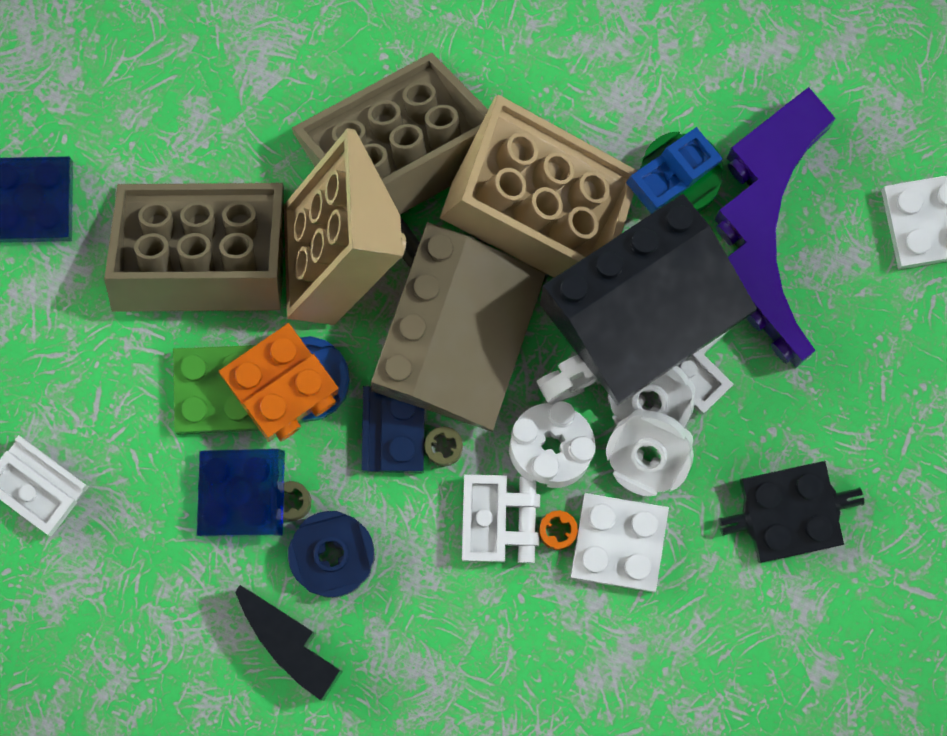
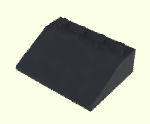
[540,194,757,405]

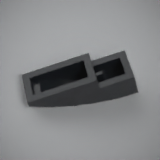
[235,585,343,701]

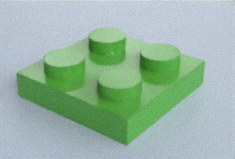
[173,345,260,434]

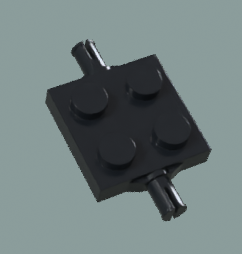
[718,461,865,563]

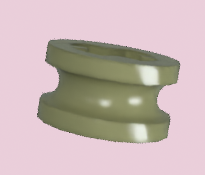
[425,426,463,467]
[272,481,312,521]

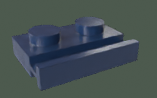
[362,386,425,473]

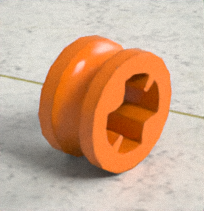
[539,510,578,550]

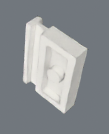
[0,435,89,536]

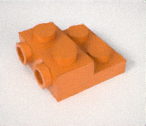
[219,323,339,442]

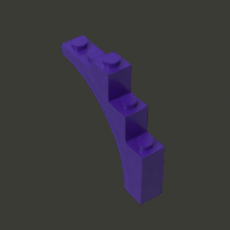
[715,87,836,368]

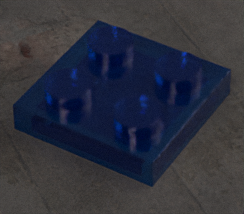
[0,156,73,243]
[197,449,285,537]

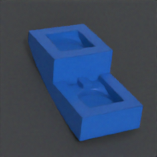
[626,127,723,214]

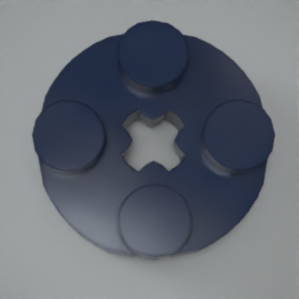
[288,511,375,598]

